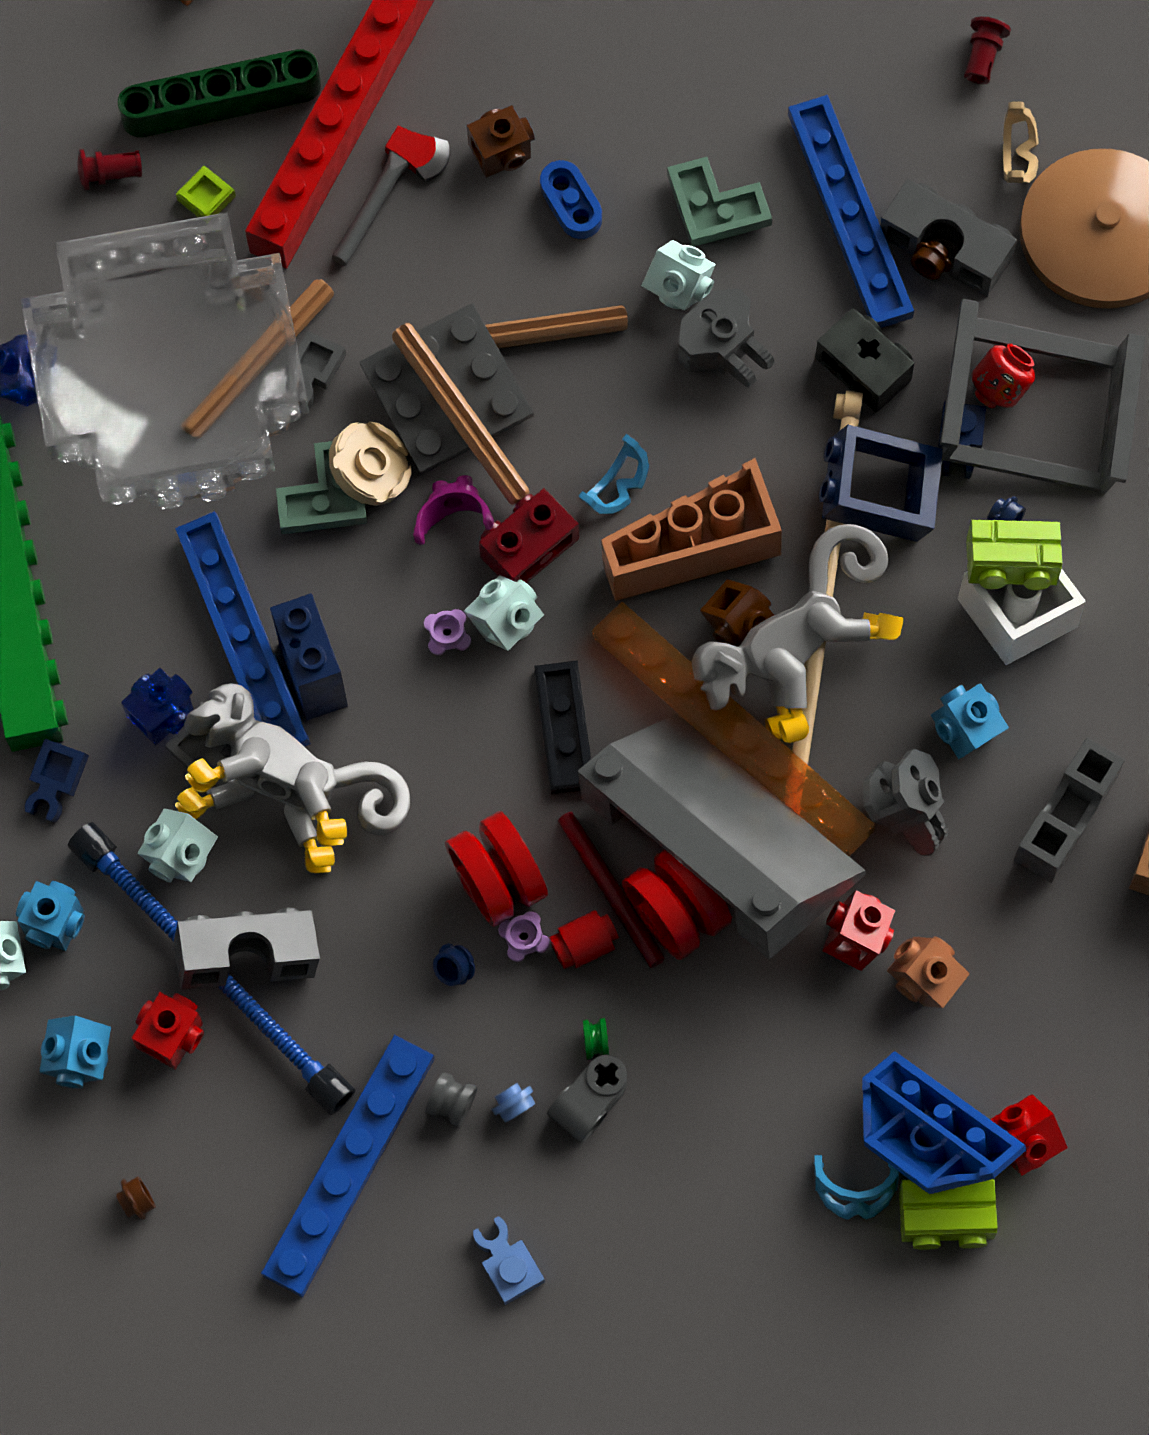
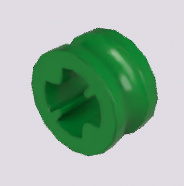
[583,1017,609,1060]

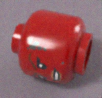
[971,344,1036,408]

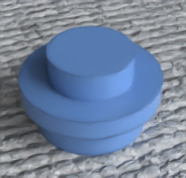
[491,1083,536,1123]

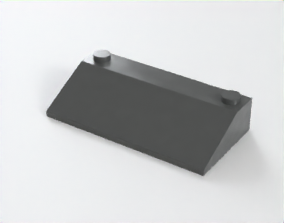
[577,714,866,960]

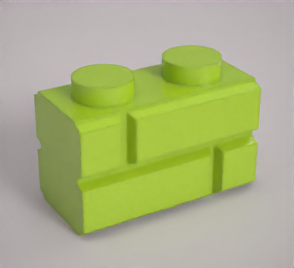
[966,520,1062,590]
[899,1179,998,1250]

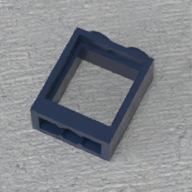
[819,424,943,542]
[270,593,348,721]

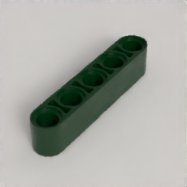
[118,49,321,137]

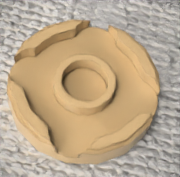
[329,421,412,506]

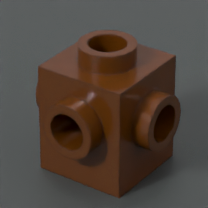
[467,105,535,178]
[700,579,774,647]

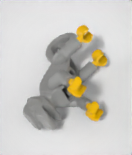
[692,524,903,743]
[175,683,410,873]

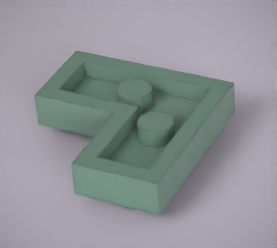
[667,157,772,247]
[276,441,367,534]

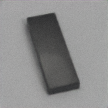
[534,660,591,794]

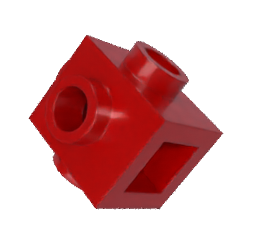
[822,890,895,971]
[132,992,204,1070]
[990,1094,1068,1176]

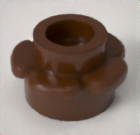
[911,241,952,280]
[116,1176,156,1220]

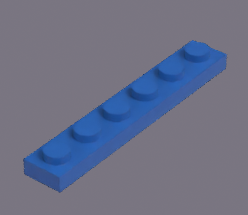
[788,95,914,328]
[175,511,311,747]
[261,1034,435,1298]

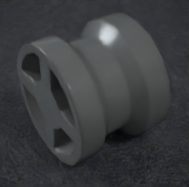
[425,1072,477,1128]

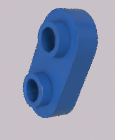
[540,160,602,239]

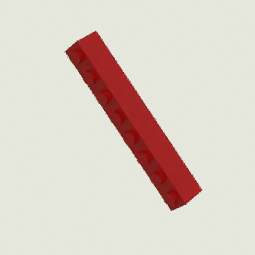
[245,0,434,269]

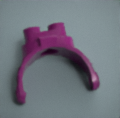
[413,475,494,545]

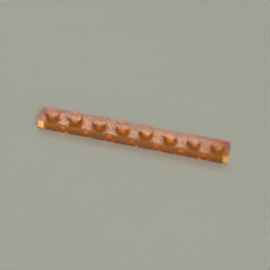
[591,602,875,856]

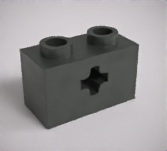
[815,308,915,413]

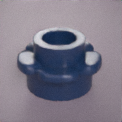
[987,496,1026,521]
[433,943,475,986]

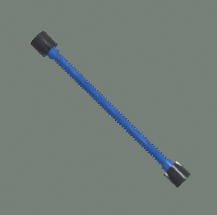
[68,822,356,1115]

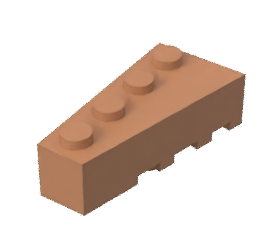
[601,458,782,601]

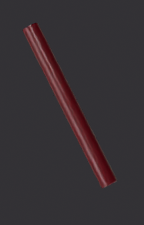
[558,811,665,968]

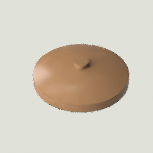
[1020,149,1149,308]

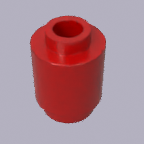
[549,910,619,969]

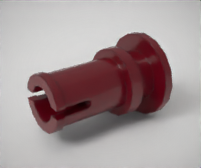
[964,16,1011,85]
[77,149,142,191]

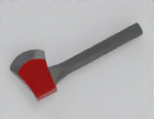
[332,125,449,266]

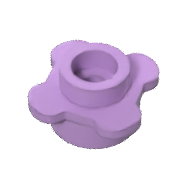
[424,609,471,655]
[498,911,550,962]

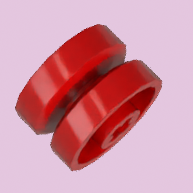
[445,811,548,927]
[622,849,732,960]

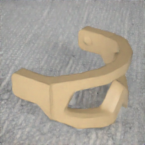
[1003,102,1039,183]

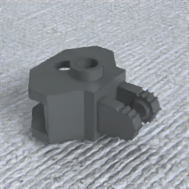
[678,288,775,388]
[863,749,949,856]

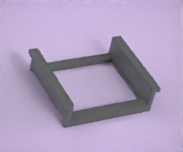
[940,298,1146,494]

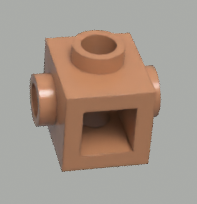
[887,936,970,1008]

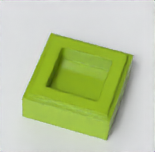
[176,166,236,225]

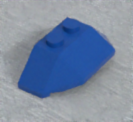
[862,1051,1026,1194]

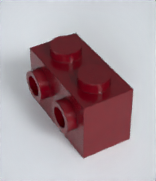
[479,488,579,583]

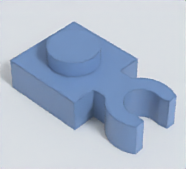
[473,1216,545,1305]

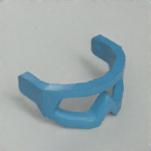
[578,434,649,514]
[814,1155,899,1220]

